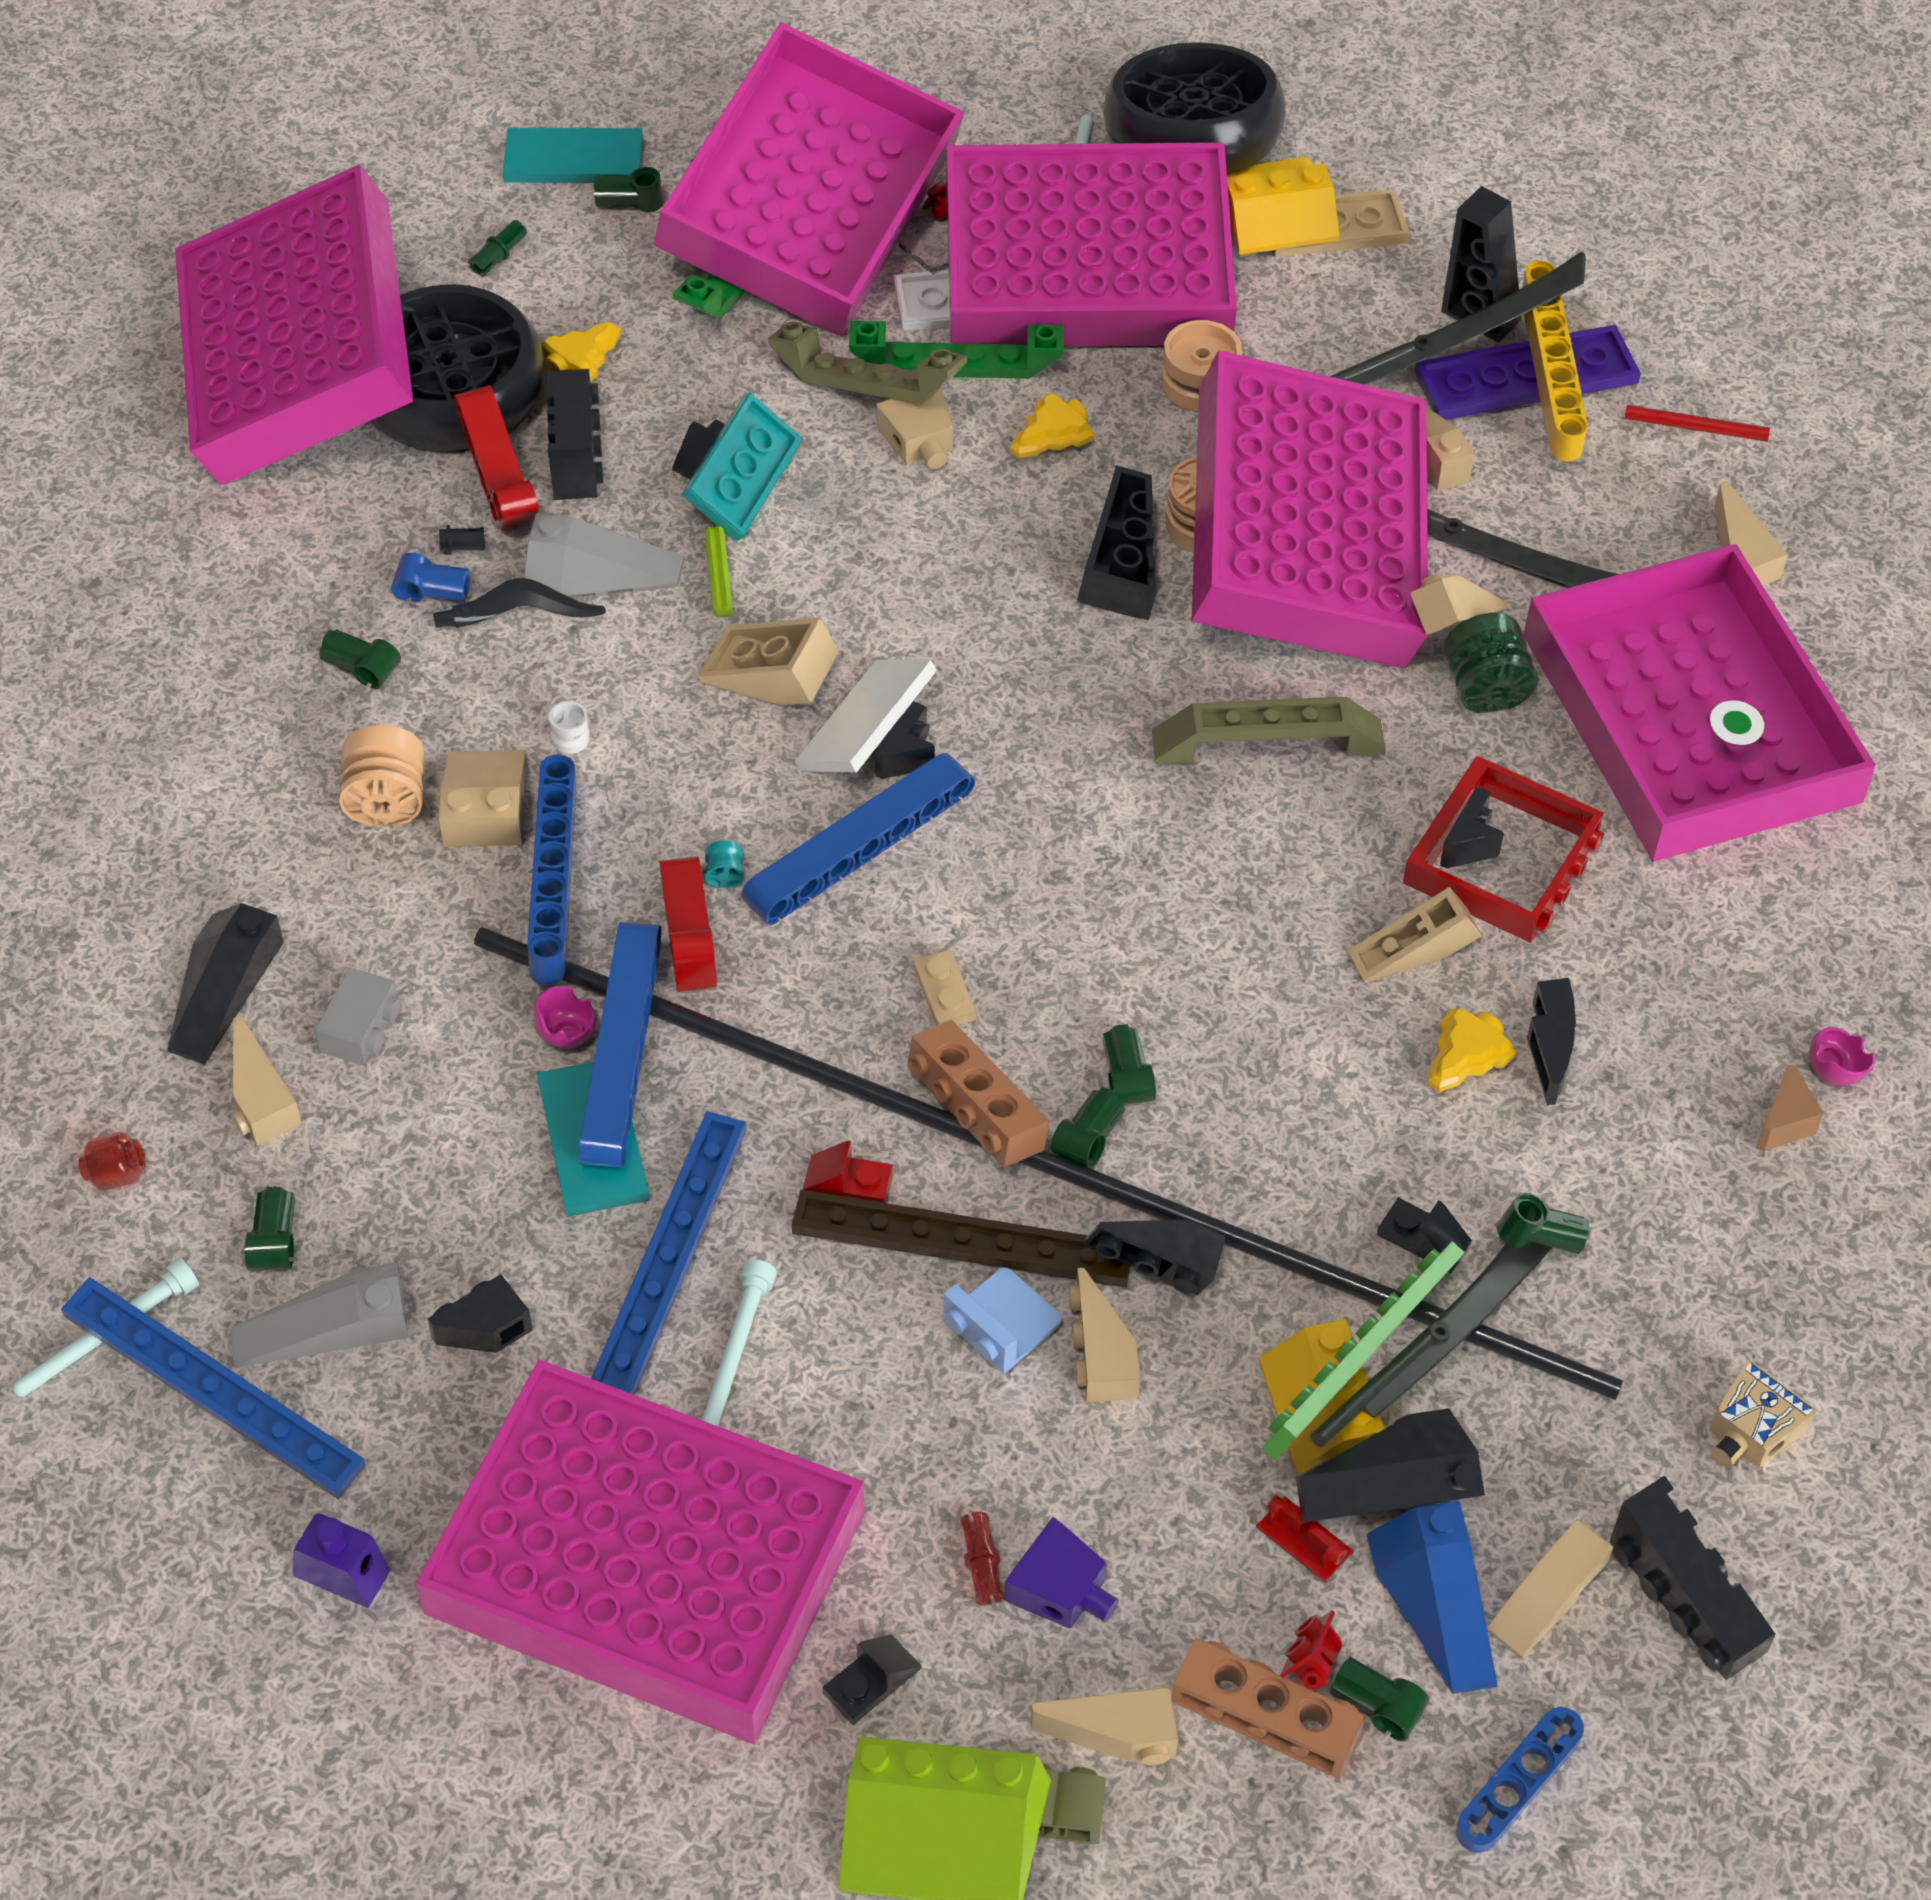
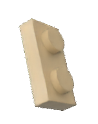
[913,950,977,1026]

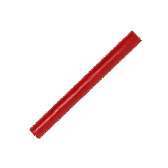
[1624,405,1770,442]

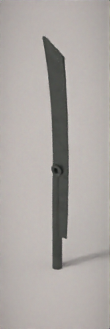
[1329,252,1586,385]
[1427,509,1620,587]
[1310,1242,1553,1447]

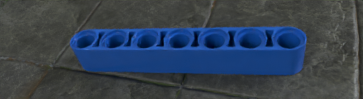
[741,753,975,925]
[527,754,577,985]
[579,922,662,1168]

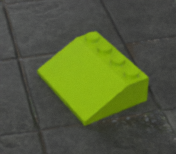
[838,1736,1051,1900]

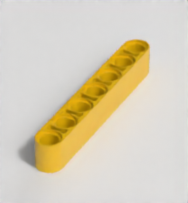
[1522,260,1588,462]

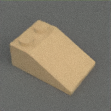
[698,618,839,705]
[439,750,526,847]

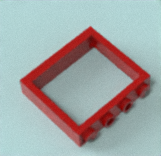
[1403,755,1605,943]

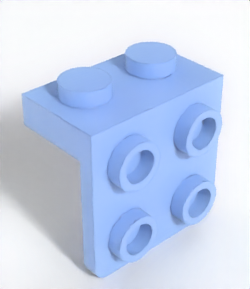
[943,1267,1062,1375]

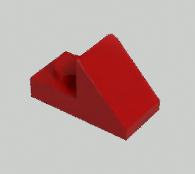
[802,1141,893,1203]

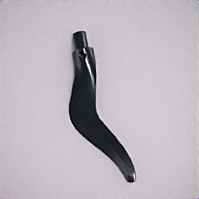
[433,578,606,628]

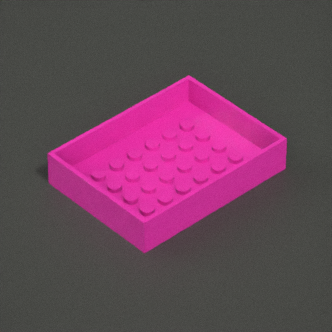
[654,22,965,337]
[946,143,1237,346]
[175,164,413,485]
[1191,350,1428,668]
[1523,544,1876,862]
[416,1359,865,1745]

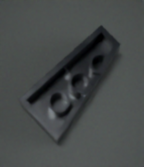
[1441,186,1522,343]
[546,369,604,500]
[1077,465,1156,620]
[1609,1475,1776,1680]

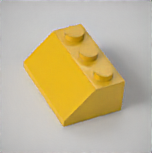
[1227,163,1340,255]
[1259,1319,1385,1474]

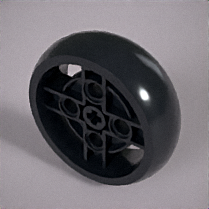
[1103,42,1286,175]
[370,284,545,452]

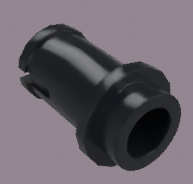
[439,525,485,554]

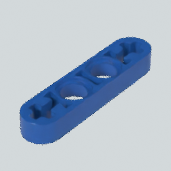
[1456,1707,1584,1853]

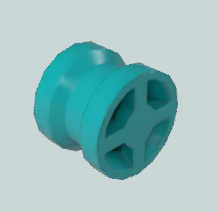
[705,840,744,888]

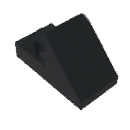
[672,419,725,480]
[875,701,935,779]
[1440,786,1504,868]
[1377,1197,1472,1274]
[822,1634,922,1725]

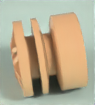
[1165,457,1197,553]
[339,725,425,826]

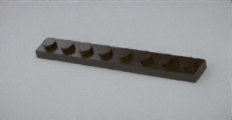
[792,1189,1131,1288]

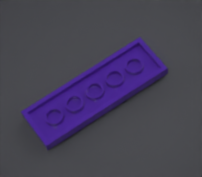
[1414,324,1641,420]

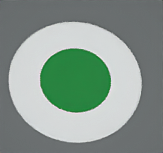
[1710,700,1764,745]

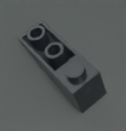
[1082,1219,1226,1295]

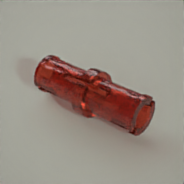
[960,1512,1004,1606]

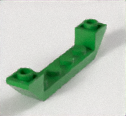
[673,274,746,319]
[849,321,1064,379]

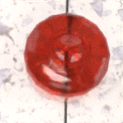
[79,1132,146,1191]

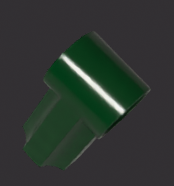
[594,167,664,212]
[319,629,401,689]
[1103,1024,1156,1105]
[1051,1087,1125,1168]
[245,1186,295,1270]
[1496,1193,1589,1254]
[1329,1657,1430,1741]

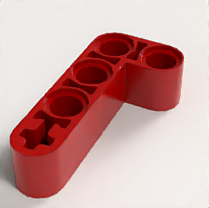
[454,385,539,530]
[659,856,717,992]

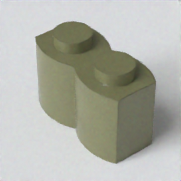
[1038,1763,1106,1845]

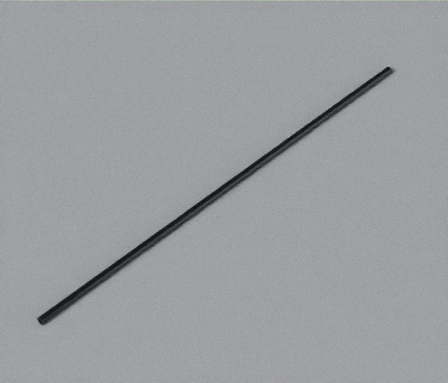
[474,927,1623,1400]

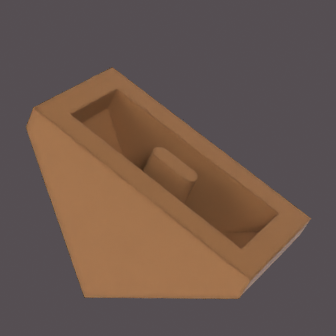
[1756,1064,1824,1151]

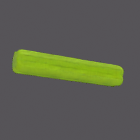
[705,526,733,617]

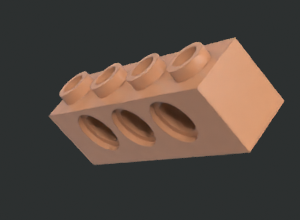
[908,1020,1049,1168]
[1171,1638,1366,1780]

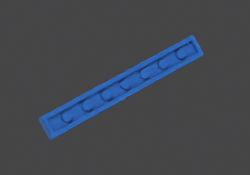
[591,1111,746,1395]
[61,1276,366,1499]

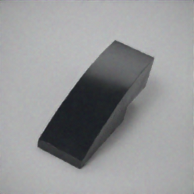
[1527,978,1576,1106]

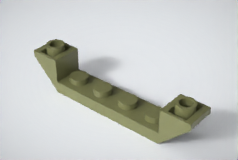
[768,322,967,405]
[1152,697,1386,764]

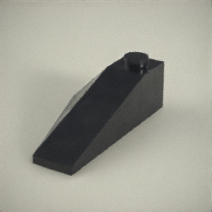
[167,903,284,1065]
[1296,1408,1485,1522]

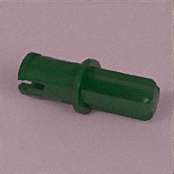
[468,220,527,277]

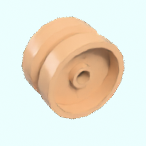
[1161,320,1242,411]

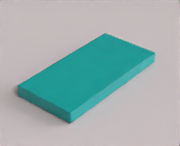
[503,128,643,183]
[681,391,803,541]
[537,1062,650,1217]

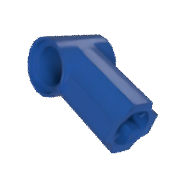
[391,553,471,602]

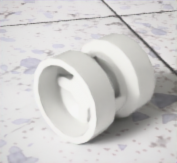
[549,701,590,754]

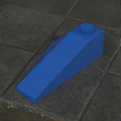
[1366,1500,1498,1694]

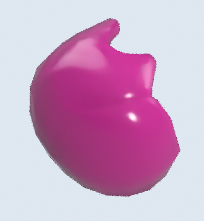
[534,986,597,1049]
[1809,1026,1876,1087]

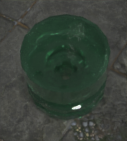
[1444,613,1538,713]

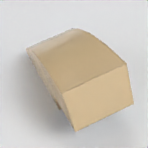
[1487,1519,1613,1660]

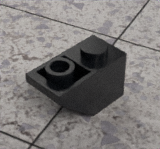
[427,1274,533,1353]

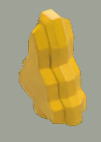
[541,321,622,381]
[1010,393,1094,459]
[1427,1008,1517,1092]

